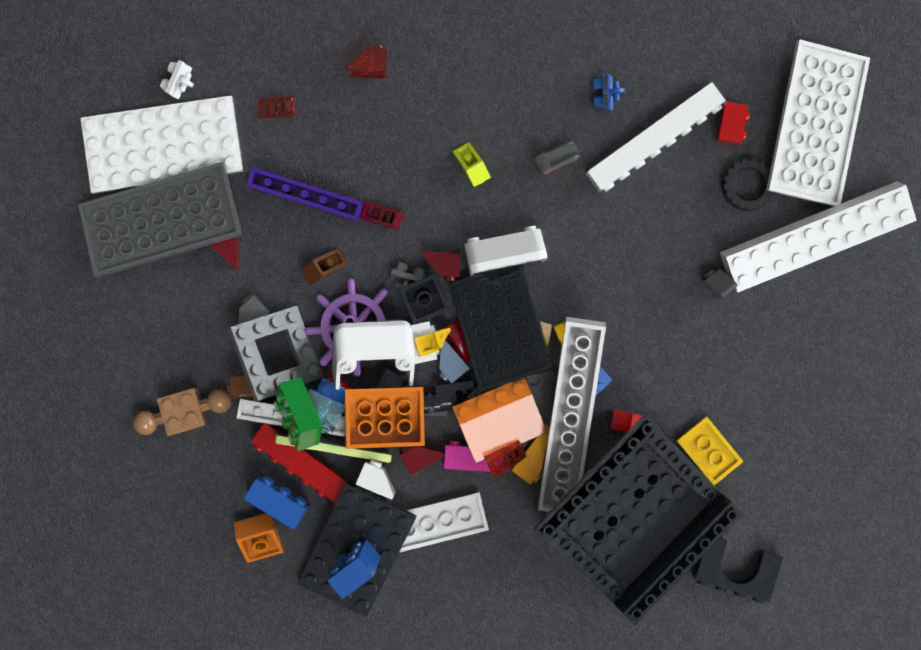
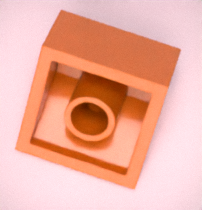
[234,513,284,563]

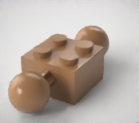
[133,388,232,436]

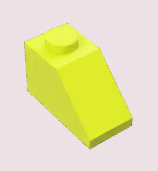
[453,142,491,187]

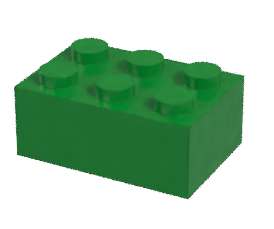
[274,377,323,451]

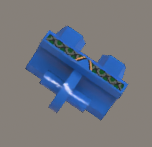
[593,73,625,111]

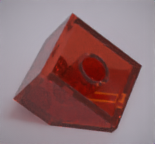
[347,45,389,79]

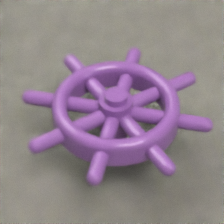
[304,278,403,376]

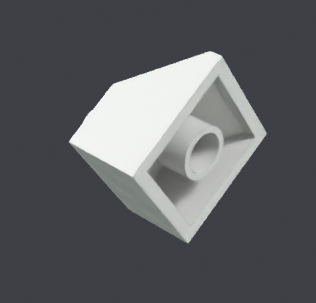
[356,460,395,499]

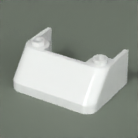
[464,226,548,276]
[332,321,415,390]

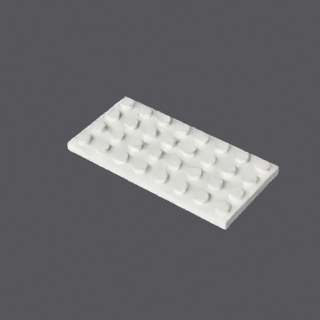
[766,40,870,207]
[81,96,243,194]

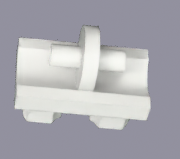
[160,60,194,99]

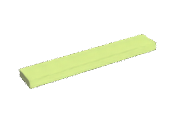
[274,434,392,463]

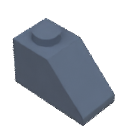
[439,340,469,383]

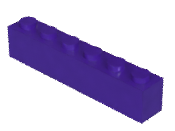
[246,167,364,222]

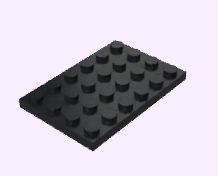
[449,264,554,393]
[298,482,417,617]

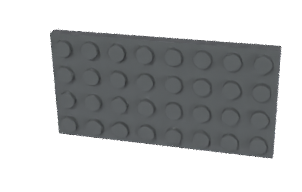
[78,162,242,278]

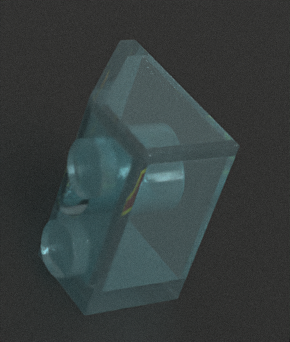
[308,389,346,434]

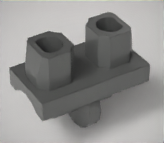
[390,262,425,289]

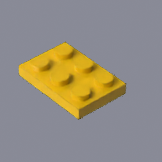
[676,417,744,485]

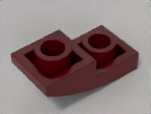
[444,320,471,363]

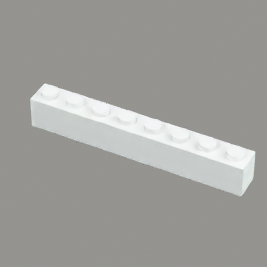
[586,82,726,192]

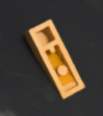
[511,424,550,485]

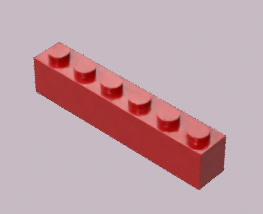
[251,423,354,506]

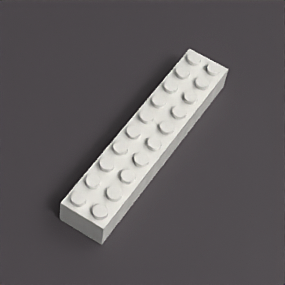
[720,182,917,292]
[538,317,606,512]

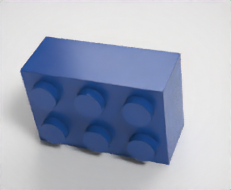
[244,475,310,530]
[328,539,381,600]

